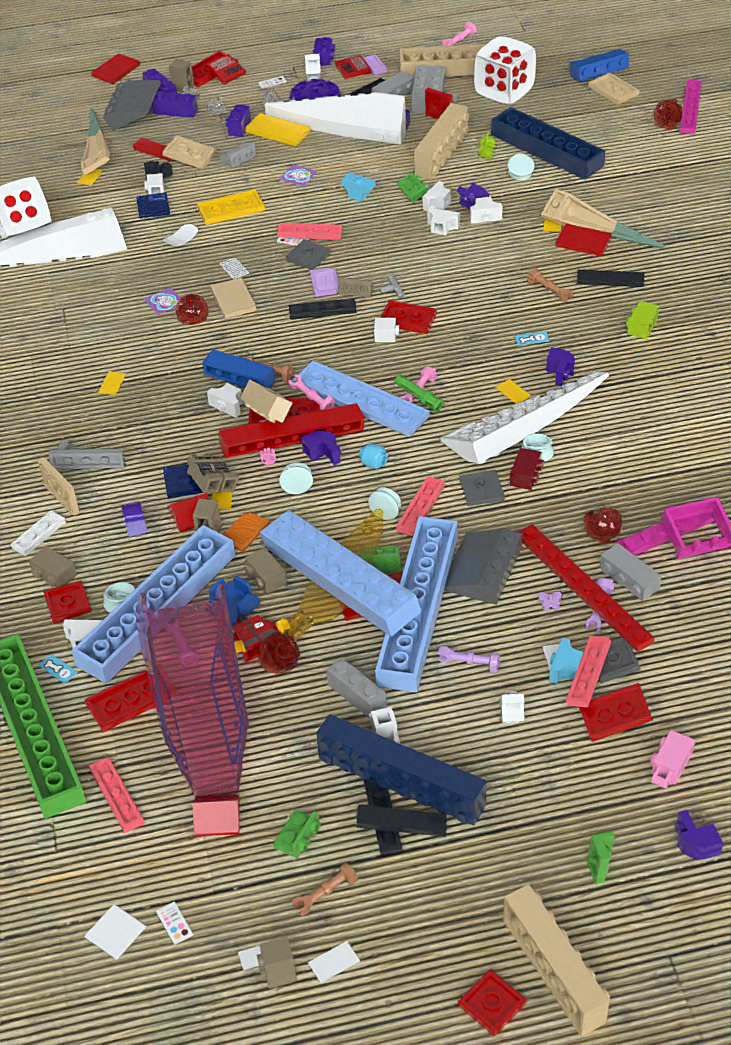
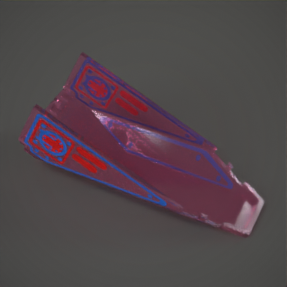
[136,584,249,798]

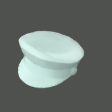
[508,154,535,180]
[521,434,554,462]
[279,462,313,494]
[368,487,402,520]
[103,582,135,613]

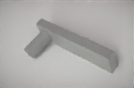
[49,440,125,469]

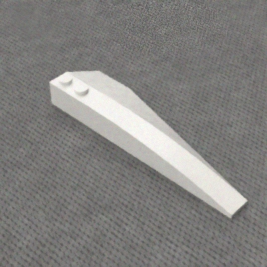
[0,208,127,268]

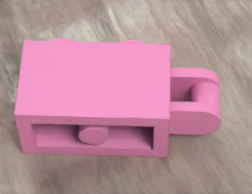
[650,730,695,789]

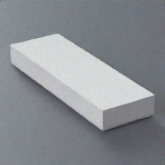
[11,510,66,556]

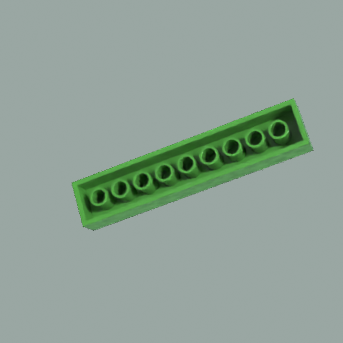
[0,634,87,819]

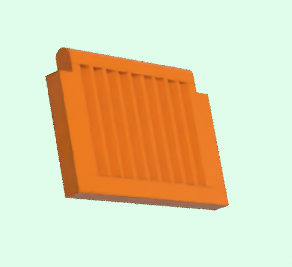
[223,512,270,552]

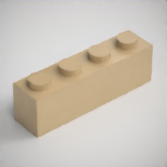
[240,379,292,423]

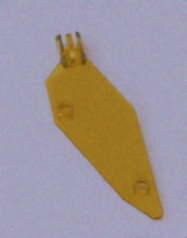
[283,509,383,642]

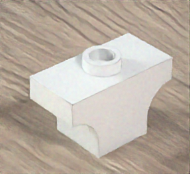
[305,54,321,80]
[423,181,451,211]
[470,197,502,224]
[427,207,460,235]
[207,383,243,418]
[63,620,103,648]
[499,692,524,723]
[369,707,400,744]

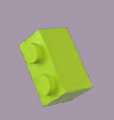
[626,301,659,339]

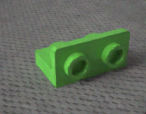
[397,172,430,203]
[360,546,401,574]
[273,809,321,859]
[587,832,615,884]

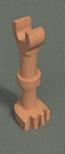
[527,268,573,303]
[244,357,293,383]
[292,862,358,916]

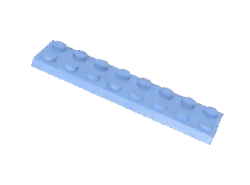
[293,361,430,437]

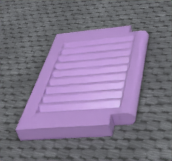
[310,268,339,297]

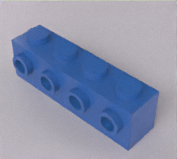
[570,49,629,82]
[203,349,275,388]

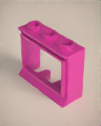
[660,497,731,559]

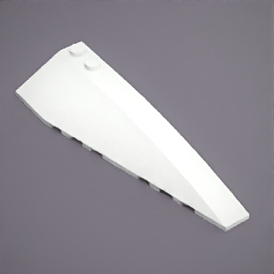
[265,92,406,144]
[440,372,609,464]

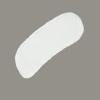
[163,224,198,246]

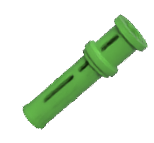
[394,374,445,413]

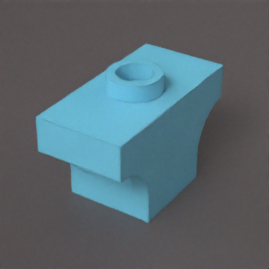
[341,172,376,202]
[549,638,583,684]

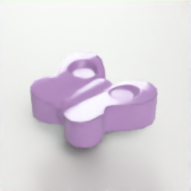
[538,591,562,610]

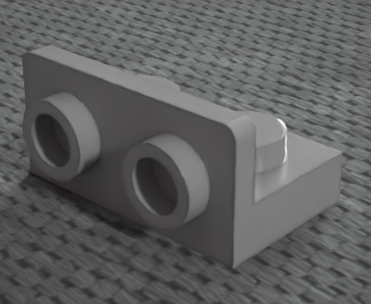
[221,143,256,168]

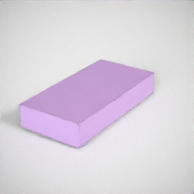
[364,54,387,75]

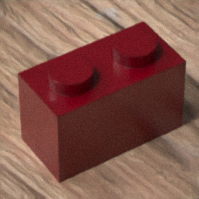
[510,447,544,490]

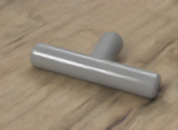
[380,275,404,299]

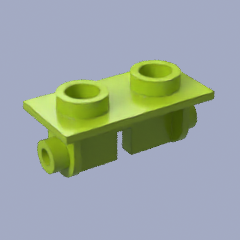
[477,131,496,160]

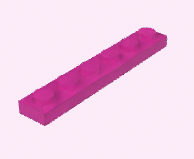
[680,79,702,134]
[616,514,715,556]

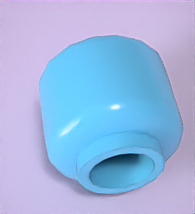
[359,443,388,469]

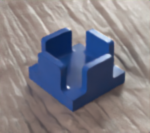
[204,576,261,627]

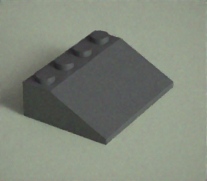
[103,80,161,131]
[444,529,522,605]

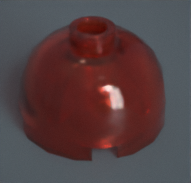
[653,99,682,129]
[175,294,209,325]
[583,508,622,543]
[258,632,300,675]

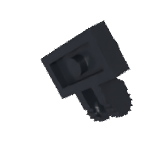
[144,161,173,181]

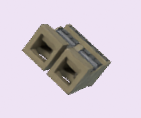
[187,453,239,493]

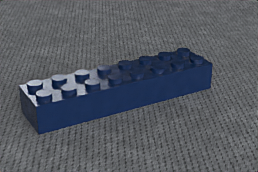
[491,107,605,179]
[316,714,487,826]

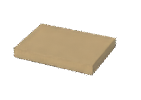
[588,72,639,105]
[163,135,216,169]
[210,278,257,319]
[38,457,80,516]

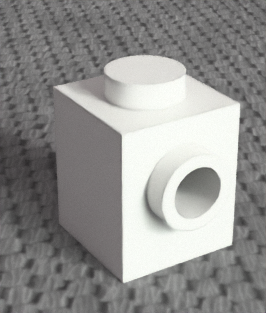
[144,174,165,198]
[374,318,399,342]

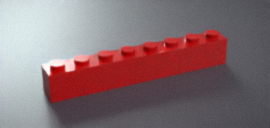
[219,403,365,458]

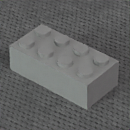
[412,65,445,113]

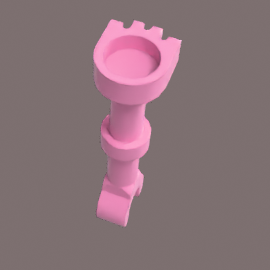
[442,21,477,46]
[400,366,437,403]
[288,375,335,410]
[259,420,276,465]

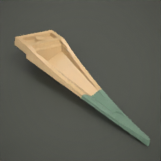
[80,108,110,175]
[541,189,665,249]

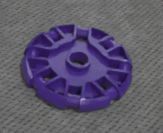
[289,79,341,101]

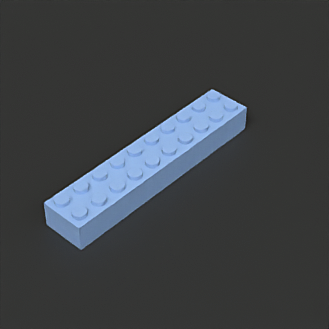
[260,510,421,637]
[375,516,458,692]
[72,525,235,684]

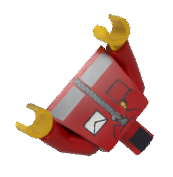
[230,614,291,662]

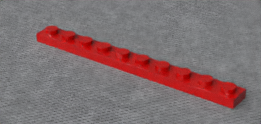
[518,524,654,652]

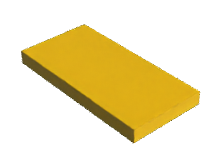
[245,113,311,146]
[197,189,265,225]

